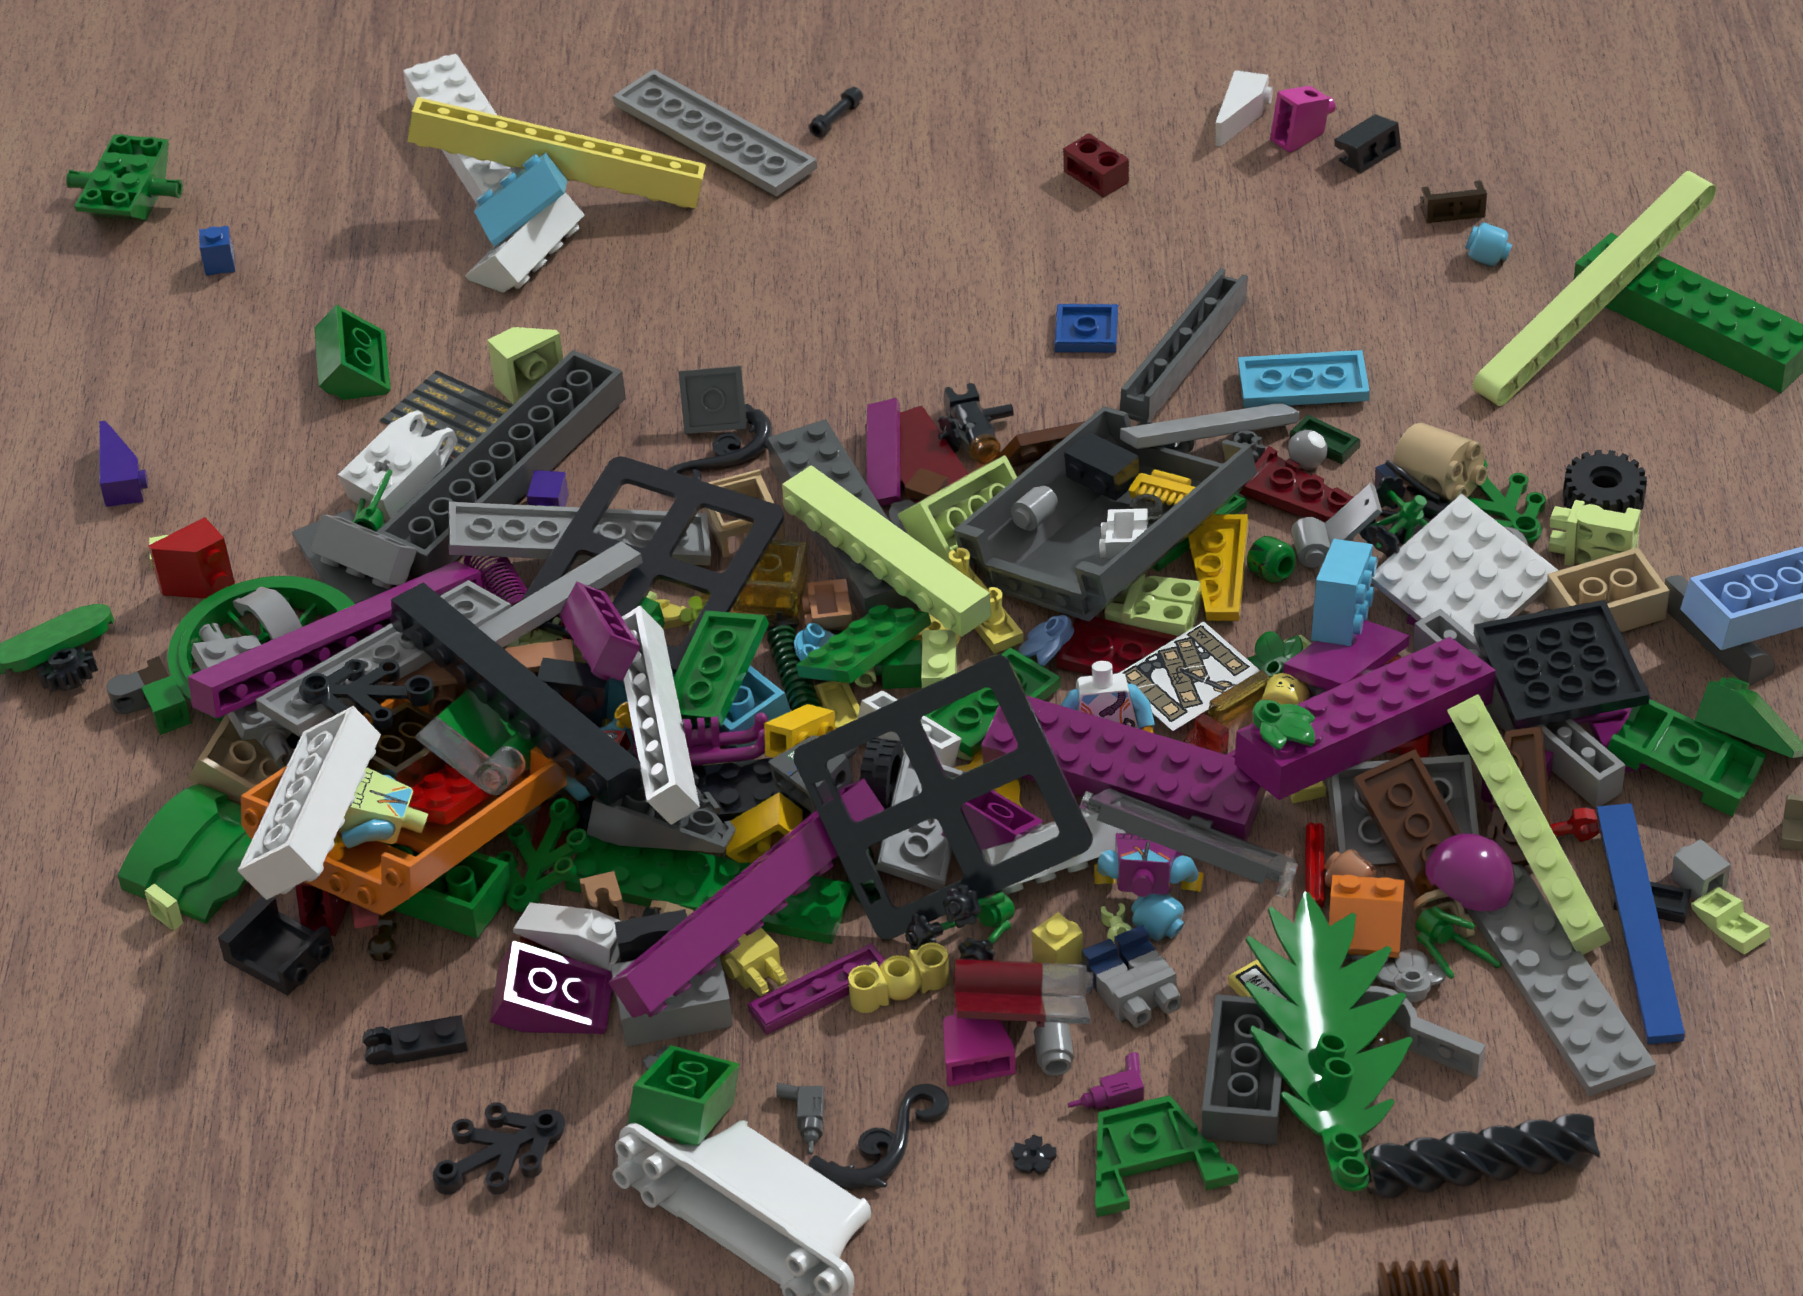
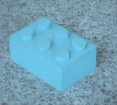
[1311,539,1377,646]

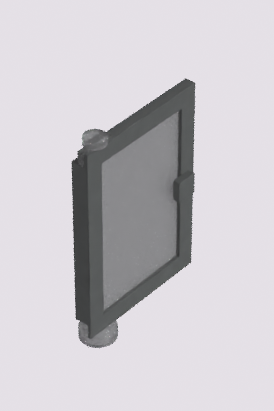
[1080,788,1299,899]

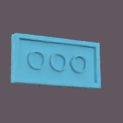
[1238,350,1370,408]

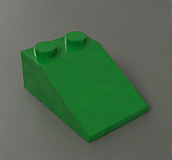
[1694,677,1803,758]

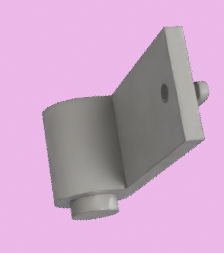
[1291,483,1382,567]

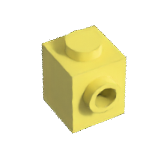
[1032,912,1083,979]

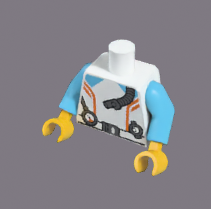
[1061,661,1155,733]

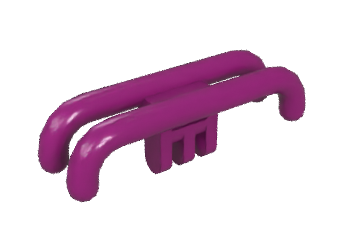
[631,712,768,766]

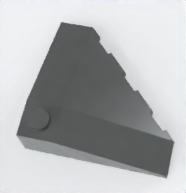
[587,742,736,853]

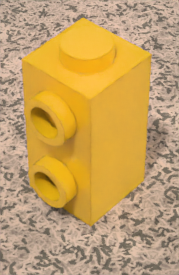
[764,704,836,758]

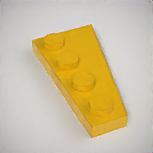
[1187,514,1249,621]

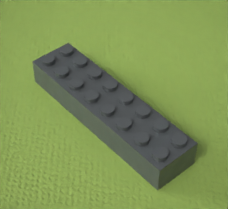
[767,419,920,618]

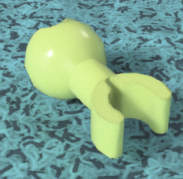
[1101,903,1133,943]

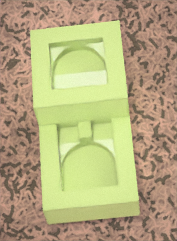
[1691,886,1771,955]

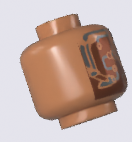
[1324,849,1376,889]

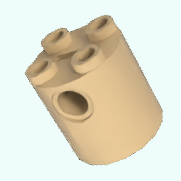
[1393,423,1488,502]

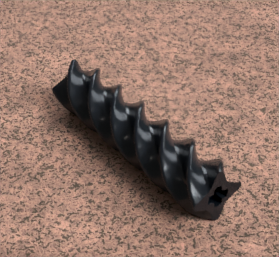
[1363,1113,1600,1199]

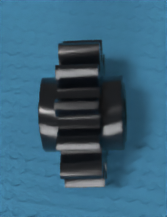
[37,647,98,692]

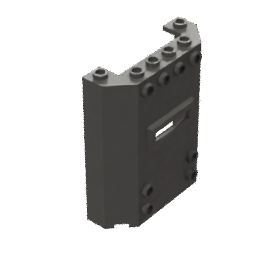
[953,406,1257,622]

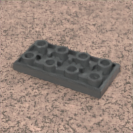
[292,509,399,604]

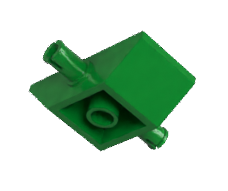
[66,134,183,221]

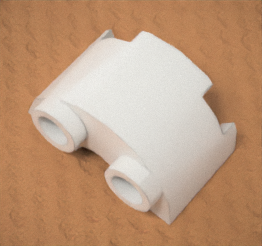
[1099,509,1148,559]

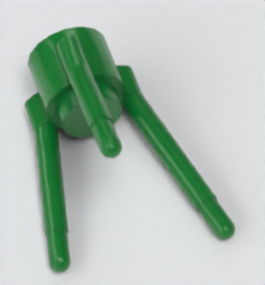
[353,469,393,532]
[1415,906,1502,979]

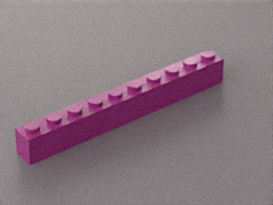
[187,561,483,719]
[608,779,884,1018]

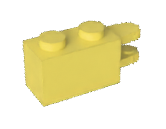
[720,927,788,997]

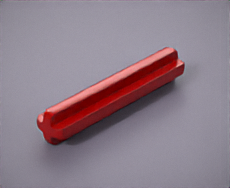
[1305,822,1325,909]

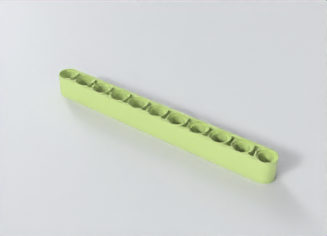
[1472,171,1717,406]

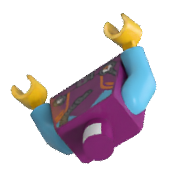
[1094,833,1204,897]

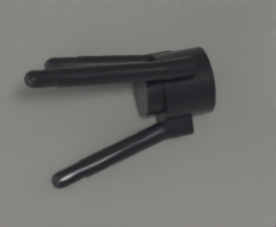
[1380,460,1450,523]

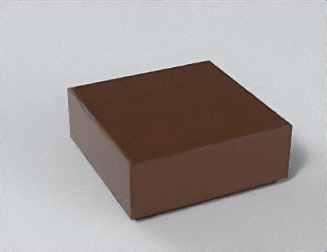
[904,468,948,501]

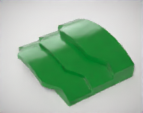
[118,783,252,924]

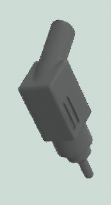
[776,1082,825,1155]

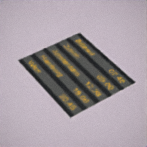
[379,370,513,457]

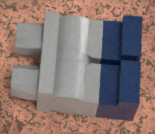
[1082,925,1181,1028]

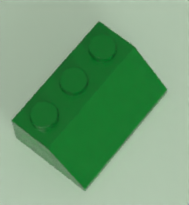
[314,304,391,400]

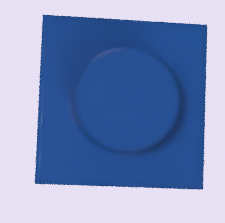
[199,226,235,276]

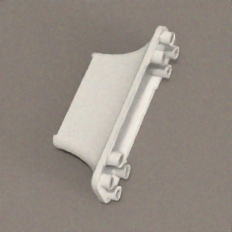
[613,1120,871,1296]

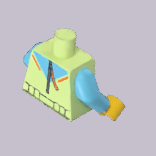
[326,767,428,861]

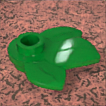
[1246,631,1303,685]
[1252,700,1315,750]

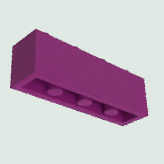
[559,581,640,681]

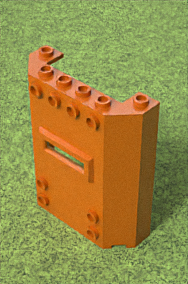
[241,699,567,915]

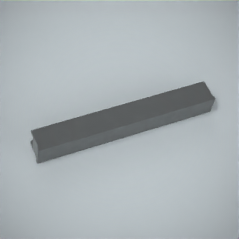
[1120,268,1248,424]

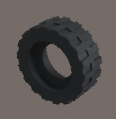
[859,738,904,809]

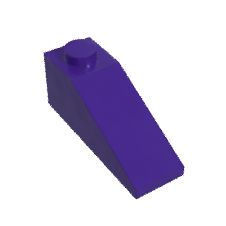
[99,421,149,507]

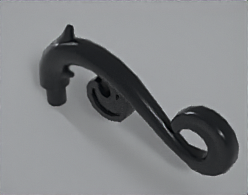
[668,404,773,481]
[808,1084,949,1190]

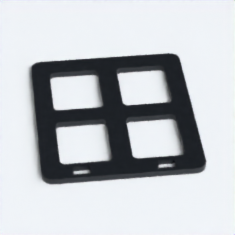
[521,456,784,674]
[793,655,1093,940]

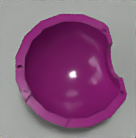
[1425,833,1515,911]

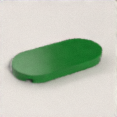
[0,604,114,674]

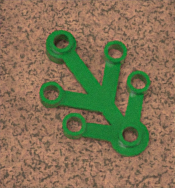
[1468,459,1546,544]
[495,798,591,914]

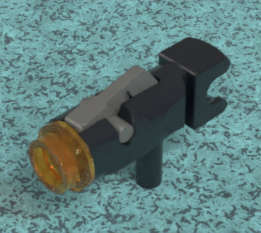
[944,383,1014,465]

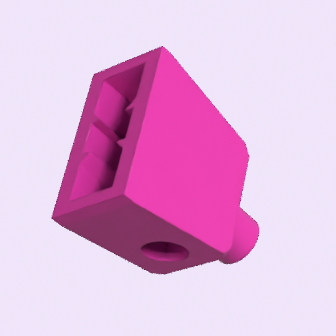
[1270,86,1336,153]
[943,1006,1016,1086]

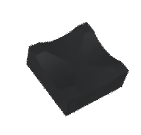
[614,909,687,963]

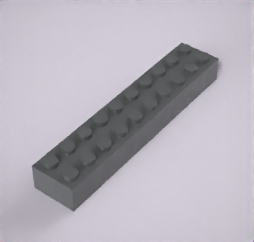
[377,350,626,577]

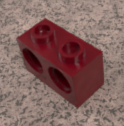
[1063,133,1129,198]

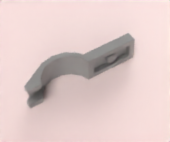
[233,587,302,640]
[1352,986,1486,1078]

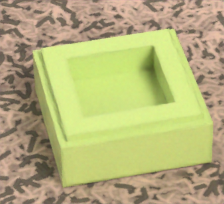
[145,884,183,930]

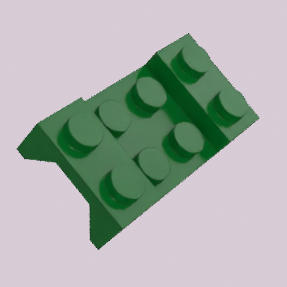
[1608,699,1767,817]

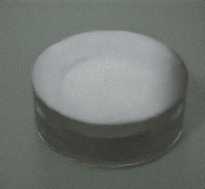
[1130,494,1163,524]

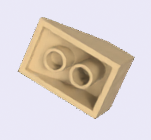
[187,714,295,802]

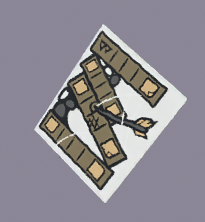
[1120,622,1265,731]

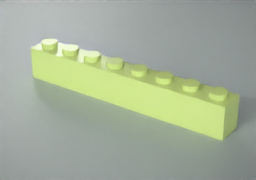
[782,465,991,637]
[1447,694,1611,955]

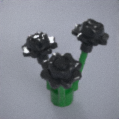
[905,884,1015,960]

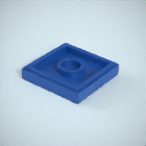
[1055,304,1118,353]

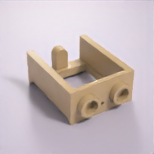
[702,469,785,558]

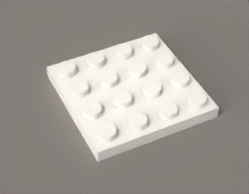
[1371,494,1559,637]

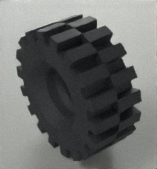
[1562,450,1647,513]

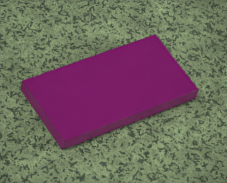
[1283,620,1410,690]

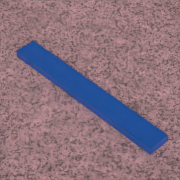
[1596,803,1685,1044]

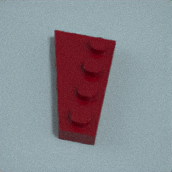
[1239,446,1354,523]

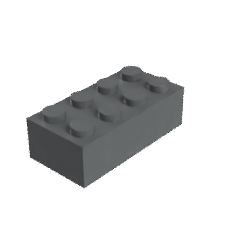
[1202,994,1289,1145]

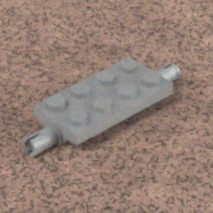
[191,623,294,768]

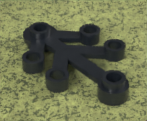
[299,659,434,730]
[432,1102,566,1195]

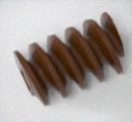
[1377,1259,1460,1296]

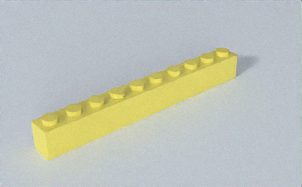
[407,97,706,209]

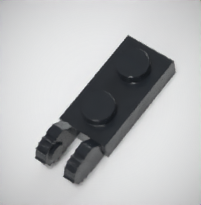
[362,1015,468,1065]

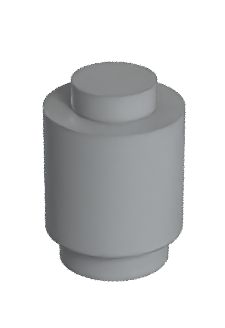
[1011,486,1058,531]
[1033,1019,1074,1076]

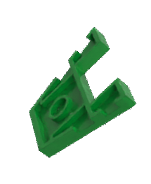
[1095,1095,1239,1217]

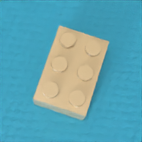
[1545,547,1669,632]

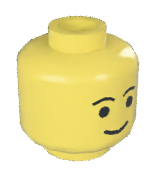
[1261,673,1309,705]

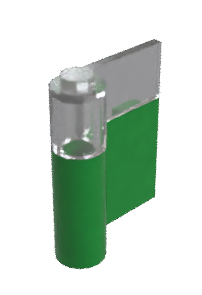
[415,689,536,795]

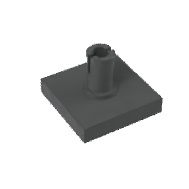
[678,365,748,434]

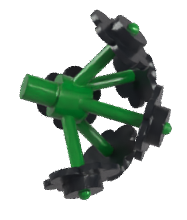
[1359,476,1428,558]

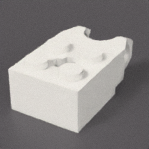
[338,410,458,521]

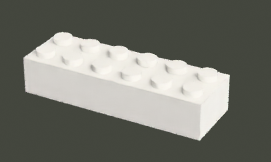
[238,706,381,900]

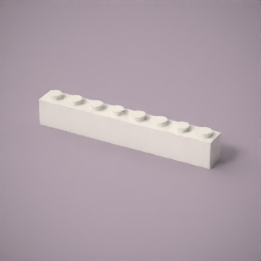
[622,606,700,825]

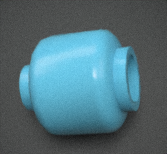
[1465,222,1512,267]
[1131,894,1185,941]

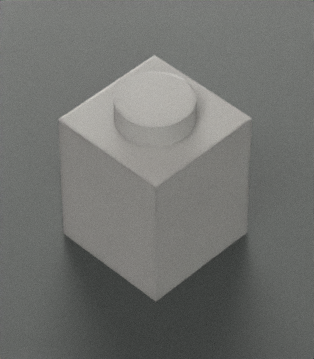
[1671,839,1731,900]

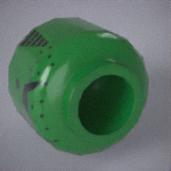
[1247,536,1295,583]

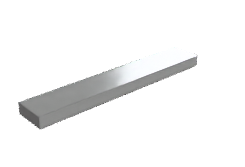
[1120,403,1299,449]
[478,542,643,648]

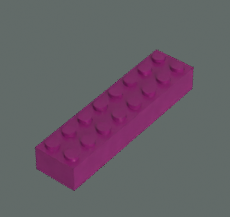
[1234,637,1496,800]
[981,696,1267,841]

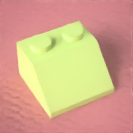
[487,327,563,405]

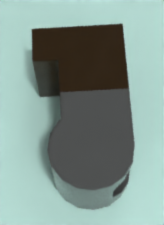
[106,656,169,714]

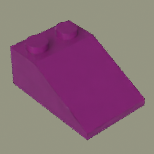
[490,941,613,1034]

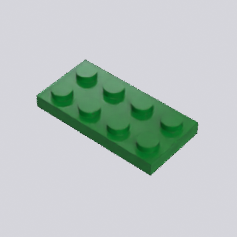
[796,605,931,683]
[673,611,769,727]
[925,648,1061,757]

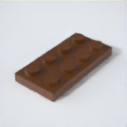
[1352,749,1463,898]

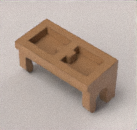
[579,871,625,921]

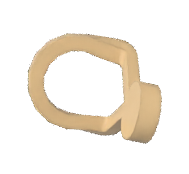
[1412,889,1475,938]

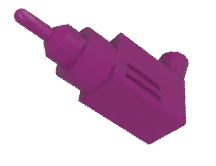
[1067,1052,1144,1110]

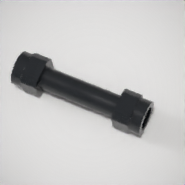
[809,87,863,137]

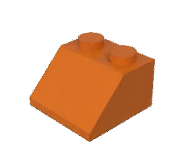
[1328,875,1405,958]

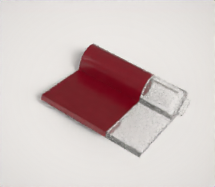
[953,959,1093,1027]

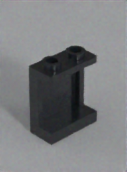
[218,896,334,996]

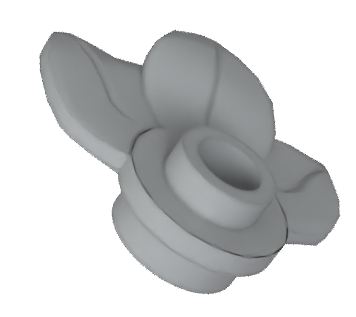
[1377,949,1447,1002]

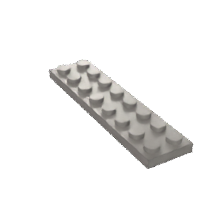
[613,69,817,197]
[448,502,711,565]
[256,580,511,737]
[1467,864,1656,1097]

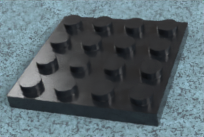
[1473,600,1650,730]

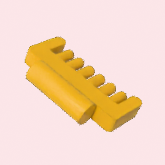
[1129,470,1196,505]

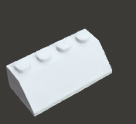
[465,193,585,293]
[982,806,1125,894]

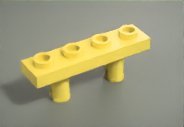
[947,548,1023,654]

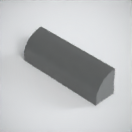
[1664,575,1775,686]

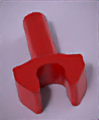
[1551,808,1600,842]

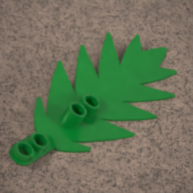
[1245,892,1413,1192]

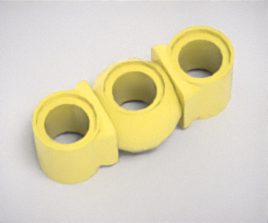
[848,943,949,1013]

